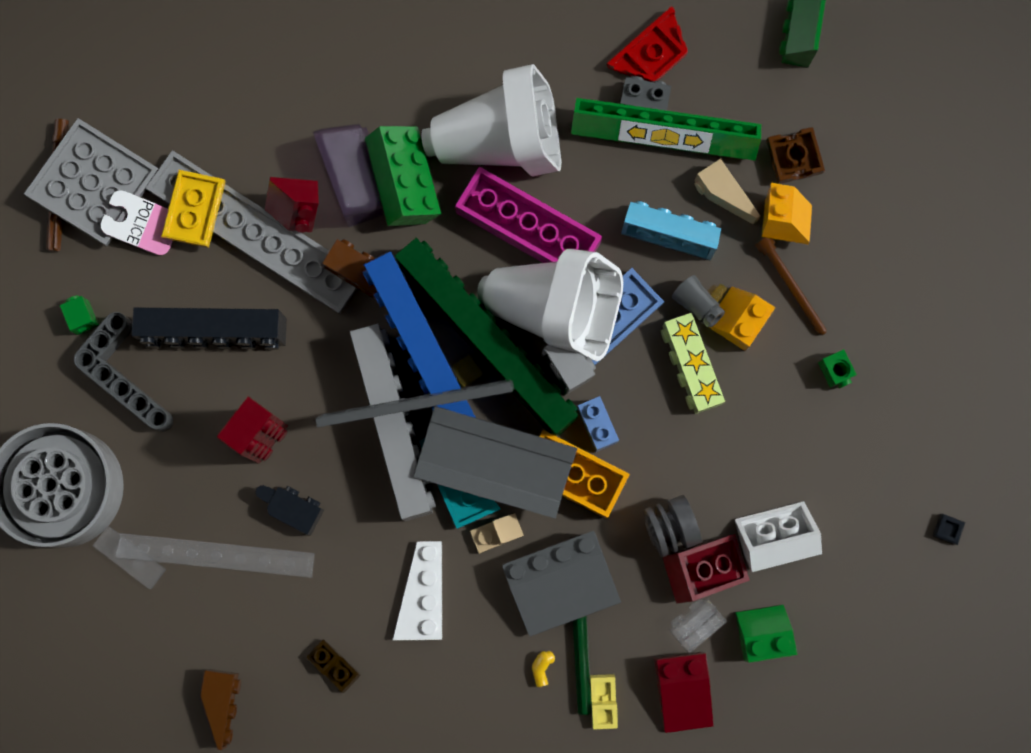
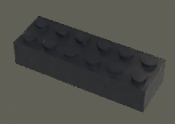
[132,307,287,350]

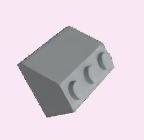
[541,345,596,396]

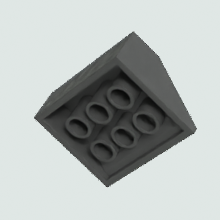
[502,531,621,637]

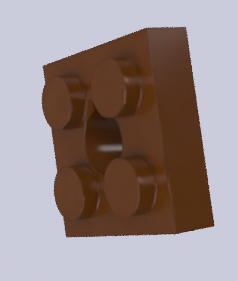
[766,127,825,184]

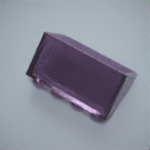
[313,124,385,227]

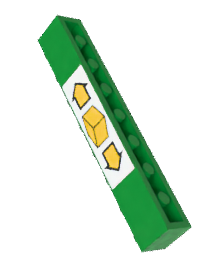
[571,98,762,161]

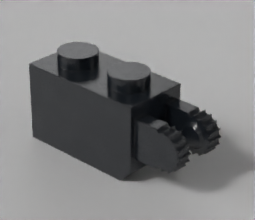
[255,485,324,536]

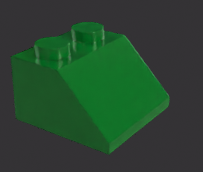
[735,605,798,663]

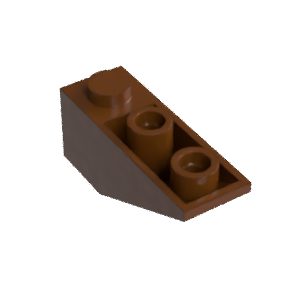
[201,669,241,750]

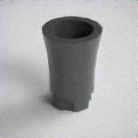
[672,275,725,328]

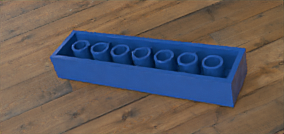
[362,252,476,418]

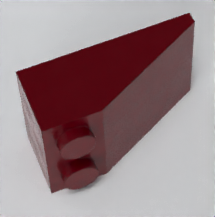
[662,534,750,604]
[654,652,714,733]

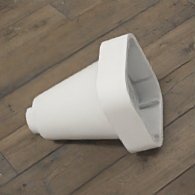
[477,249,623,361]

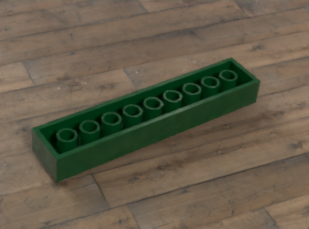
[395,237,578,437]

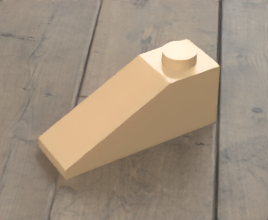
[694,159,760,224]

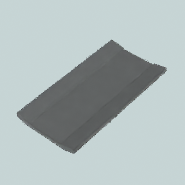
[414,406,577,519]

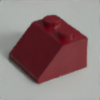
[265,177,319,233]

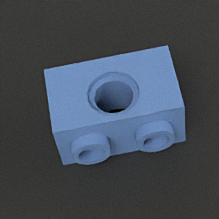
[577,396,619,452]

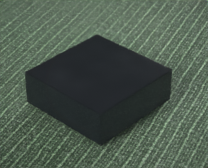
[933,514,966,545]

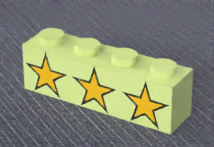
[661,313,725,414]

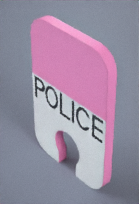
[101,190,173,255]

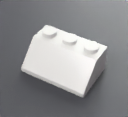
[735,501,822,572]

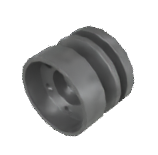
[644,495,702,557]

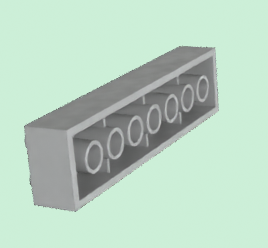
[350,324,436,521]

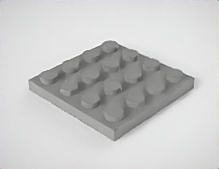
[24,118,159,247]

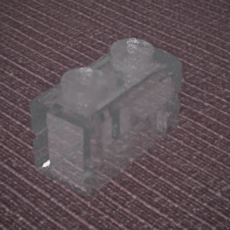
[669,598,727,653]

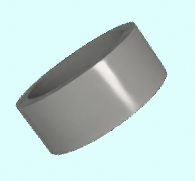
[0,423,124,548]

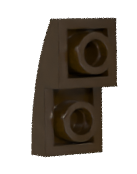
[306,639,361,693]

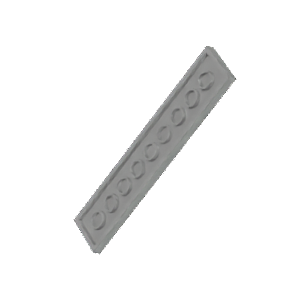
[146,150,357,314]

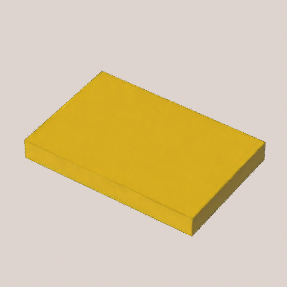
[161,170,226,248]

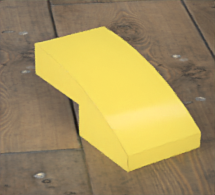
[590,674,618,729]

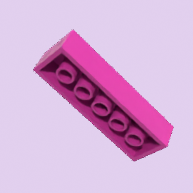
[455,167,602,263]

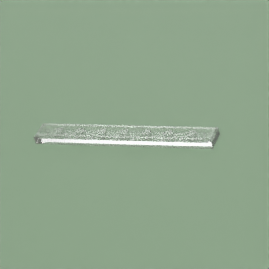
[116,533,315,578]

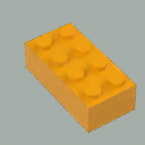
[539,430,630,519]

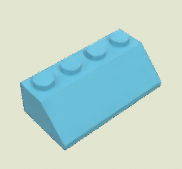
[621,201,721,260]

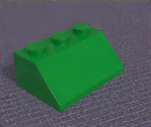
[779,0,826,68]

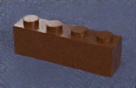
[320,239,419,301]

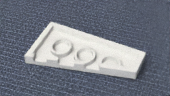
[393,541,442,640]

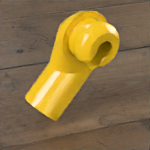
[532,651,555,687]

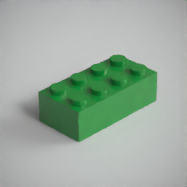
[365,126,441,226]

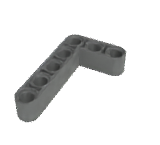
[74,312,174,432]

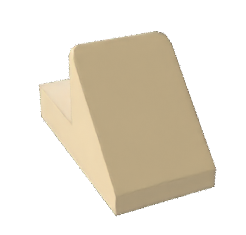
[470,513,524,554]

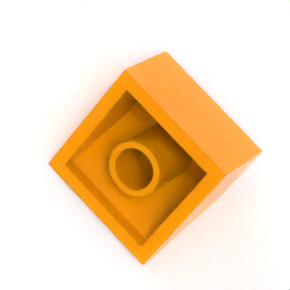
[762,183,812,245]
[709,287,776,351]

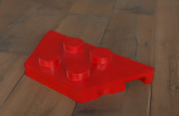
[607,6,688,82]

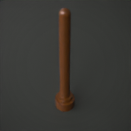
[755,237,827,335]

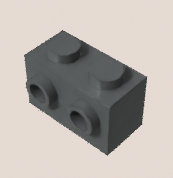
[620,76,671,110]

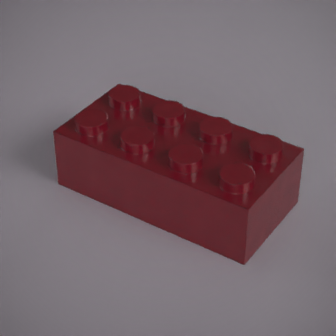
[217,396,289,464]

